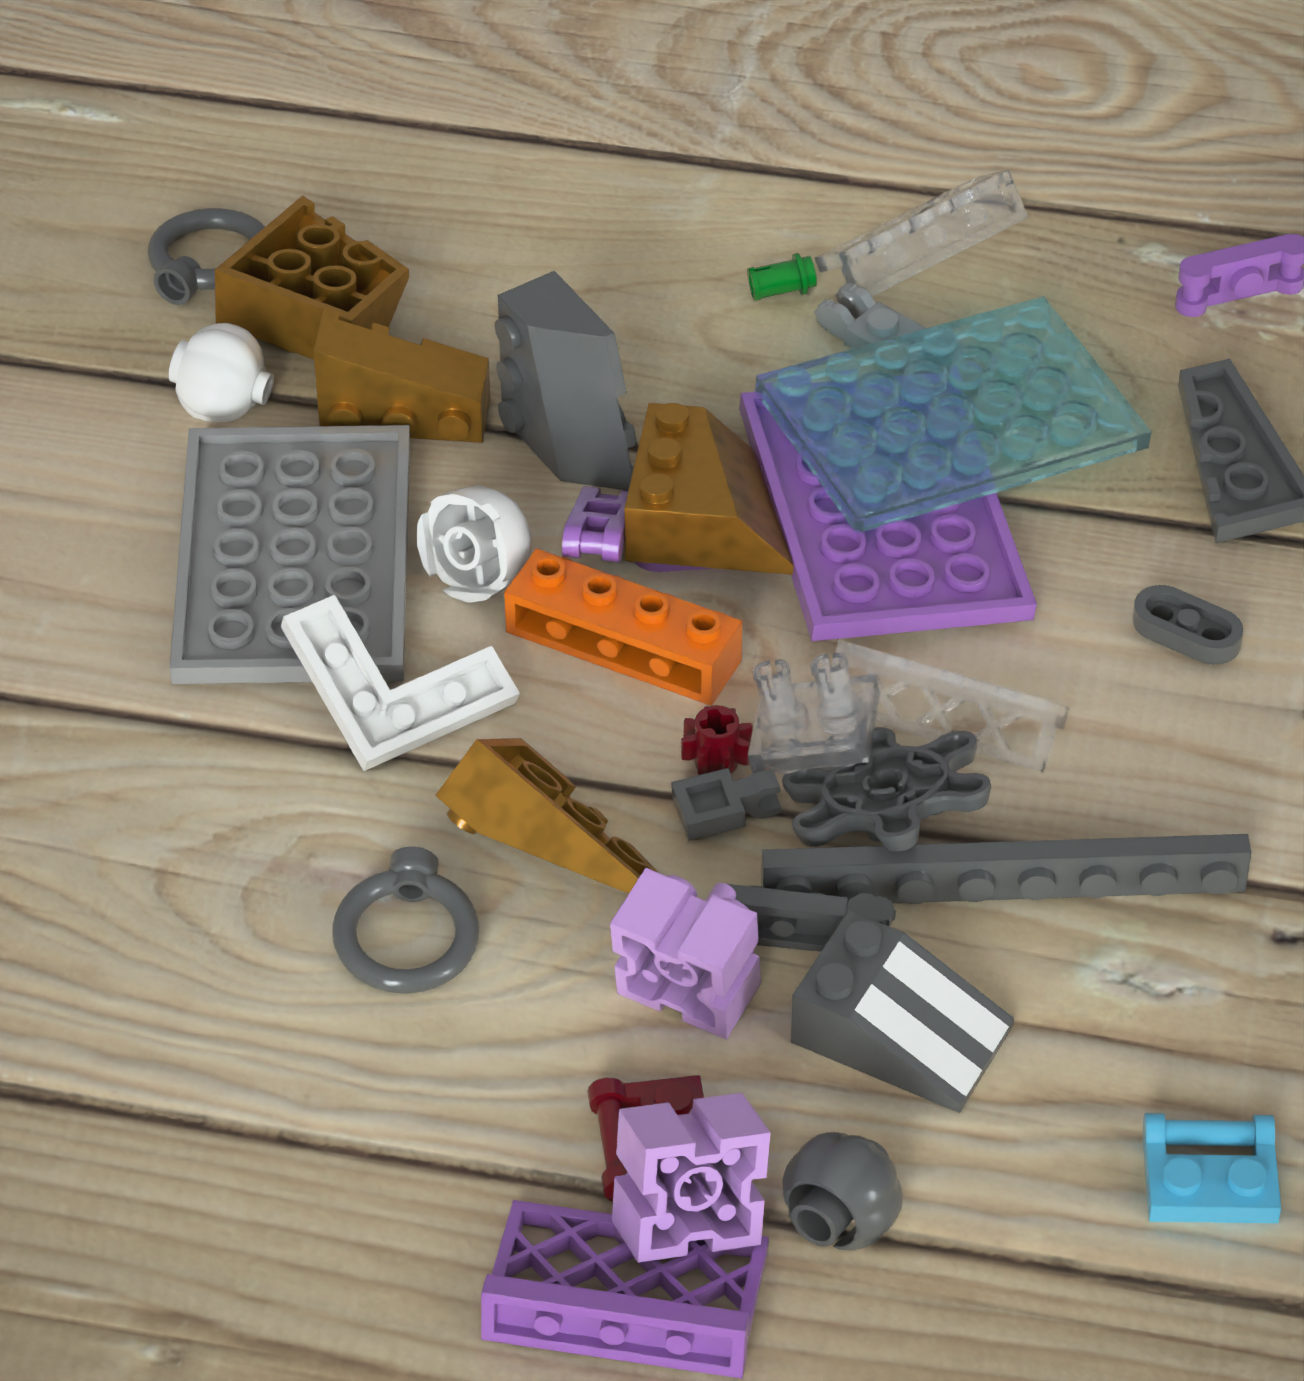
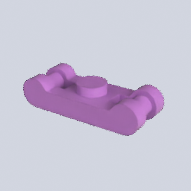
[1175,234,1304,317]
[562,486,628,563]

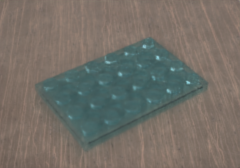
[755,296,1152,533]

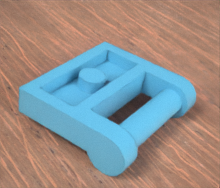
[1143,1113,1281,1223]

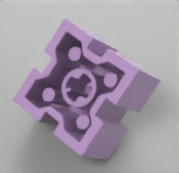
[610,868,761,1040]
[612,1093,771,1263]

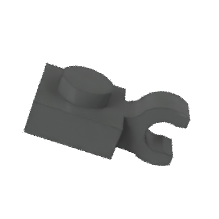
[671,768,782,841]

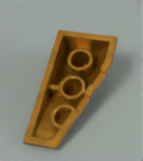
[435,738,659,894]

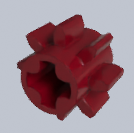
[681,705,753,775]

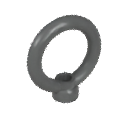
[148,208,265,305]
[332,847,479,993]

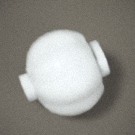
[169,323,274,422]

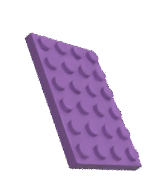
[739,375,1037,641]

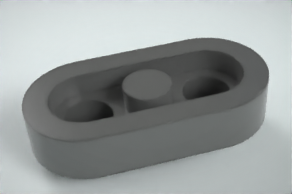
[1133,585,1243,665]

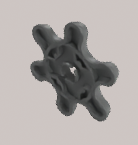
[782,727,991,852]

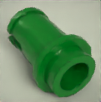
[747,253,817,301]

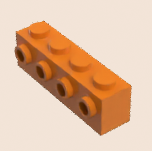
[504,548,742,706]

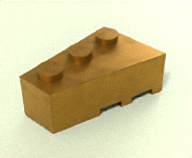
[313,307,490,443]

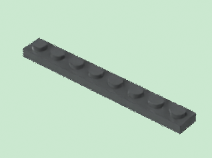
[761,834,1251,904]

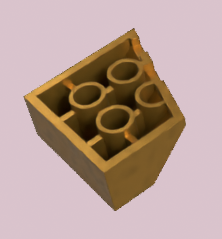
[215,195,409,360]
[624,403,794,575]

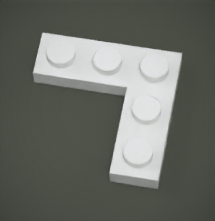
[281,595,520,771]

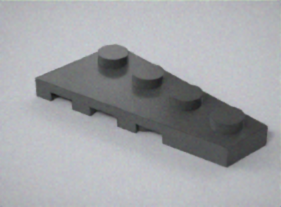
[1178,359,1304,543]

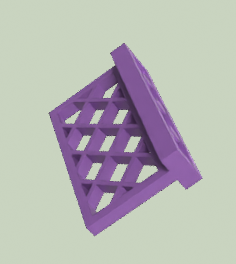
[481,1200,769,1379]

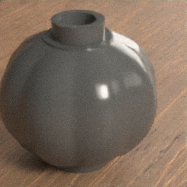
[782,1132,903,1251]

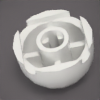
[417,485,531,603]

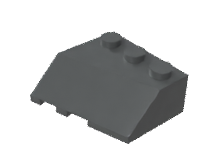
[495,271,637,491]

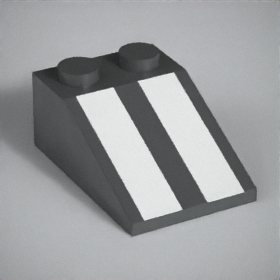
[791,910,1014,1113]

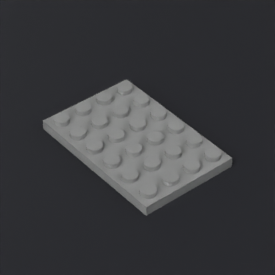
[170,425,410,684]

